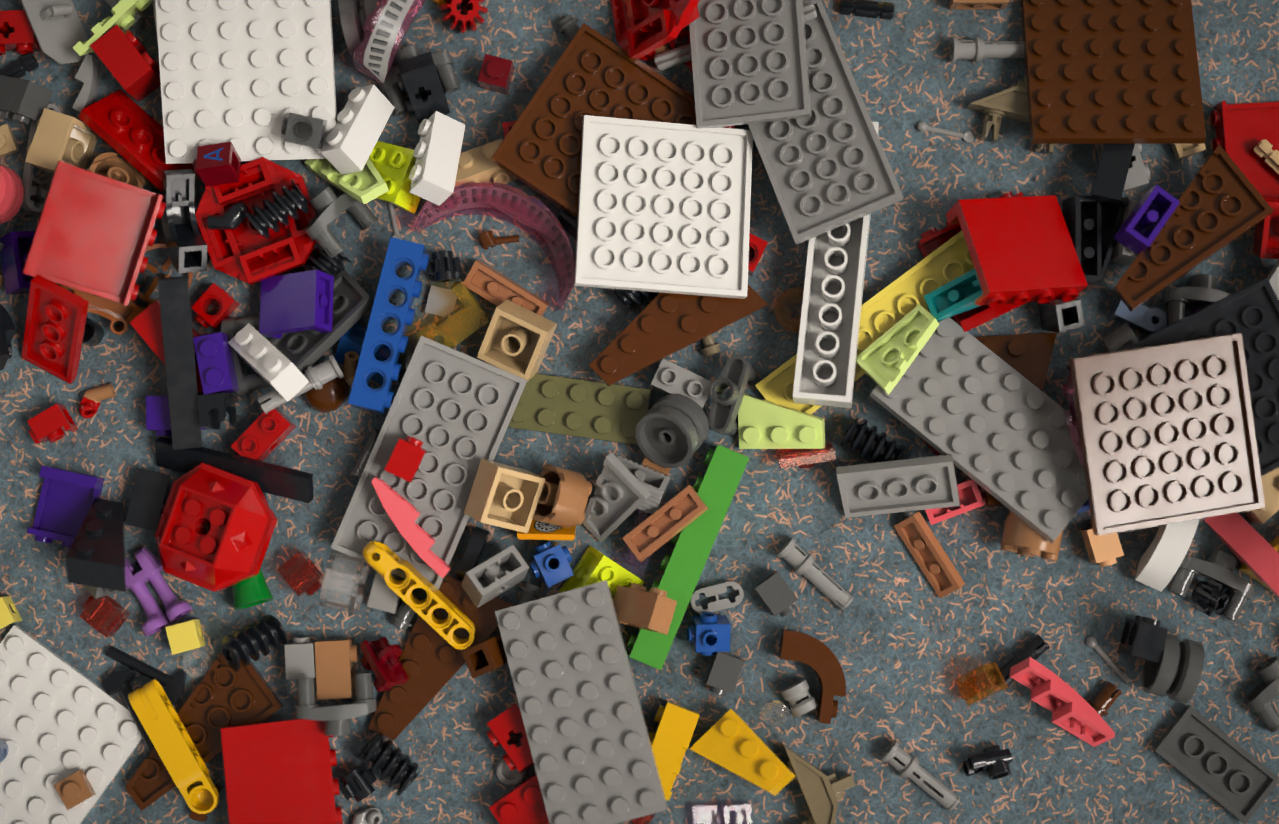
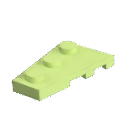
[72,0,153,56]
[304,158,389,205]
[856,304,939,395]
[738,393,825,449]

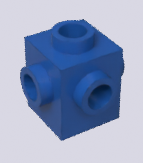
[529,540,574,588]
[687,612,731,656]

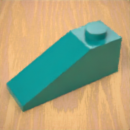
[924,268,983,322]

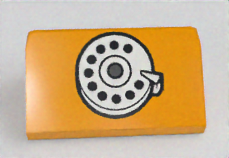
[517,519,576,541]

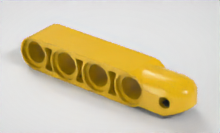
[362,541,475,649]
[128,679,219,814]

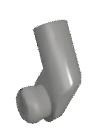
[351,807,383,824]

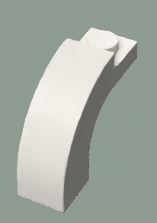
[1135,519,1199,592]

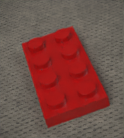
[78,89,195,192]
[21,274,89,384]

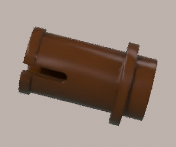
[1088,681,1122,717]

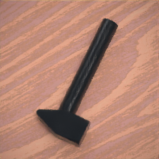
[106,646,187,705]
[102,669,155,750]

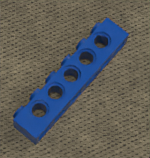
[348,237,429,415]

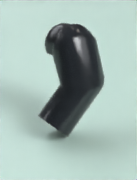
[207,202,248,230]

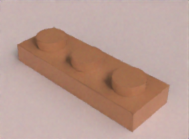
[462,259,550,316]
[622,485,709,562]
[894,511,965,598]

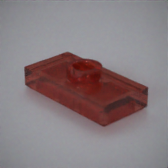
[775,441,836,469]

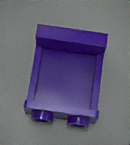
[259,269,334,339]
[27,466,104,548]

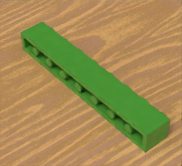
[626,445,749,670]

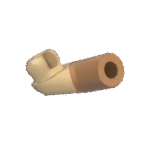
[343,351,359,389]

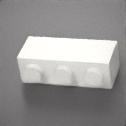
[321,84,395,175]
[409,111,465,206]
[228,323,309,402]

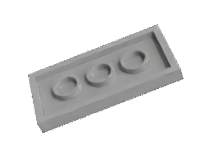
[836,454,960,518]

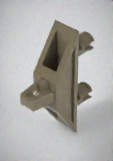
[966,73,1054,155]
[783,744,856,824]

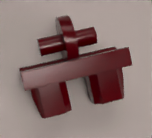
[359,637,409,692]

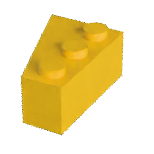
[649,700,700,800]
[690,709,796,796]

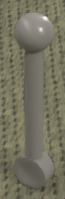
[916,121,974,143]
[387,202,403,240]
[1086,636,1131,684]

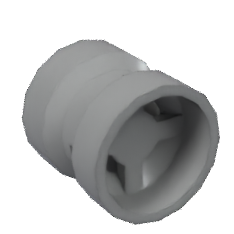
[780,679,818,718]

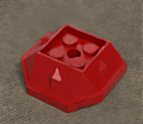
[610,0,700,59]
[195,157,317,285]
[155,463,277,592]

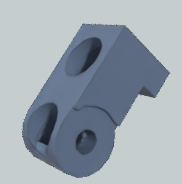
[1108,296,1167,334]

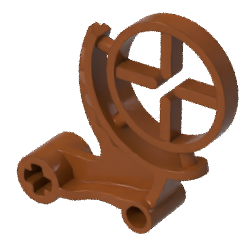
[56,242,193,335]

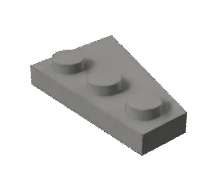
[582,452,652,543]

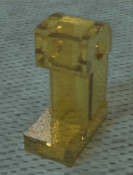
[416,279,490,348]

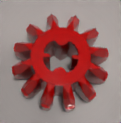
[439,0,488,33]

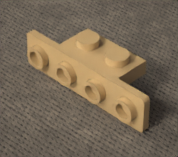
[451,138,518,195]

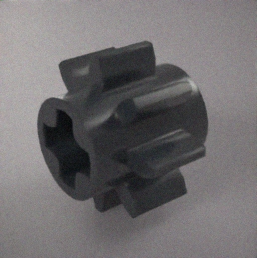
[427,251,462,283]
[1192,578,1229,616]
[340,766,377,802]

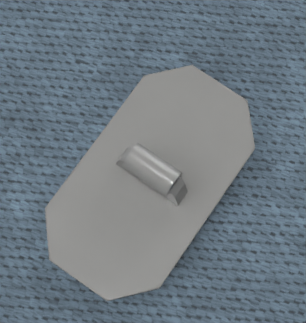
[21,0,88,65]

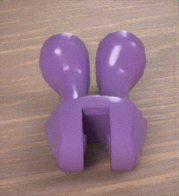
[125,547,193,637]

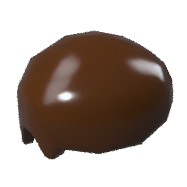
[305,377,349,413]

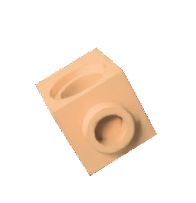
[1081,527,1124,567]

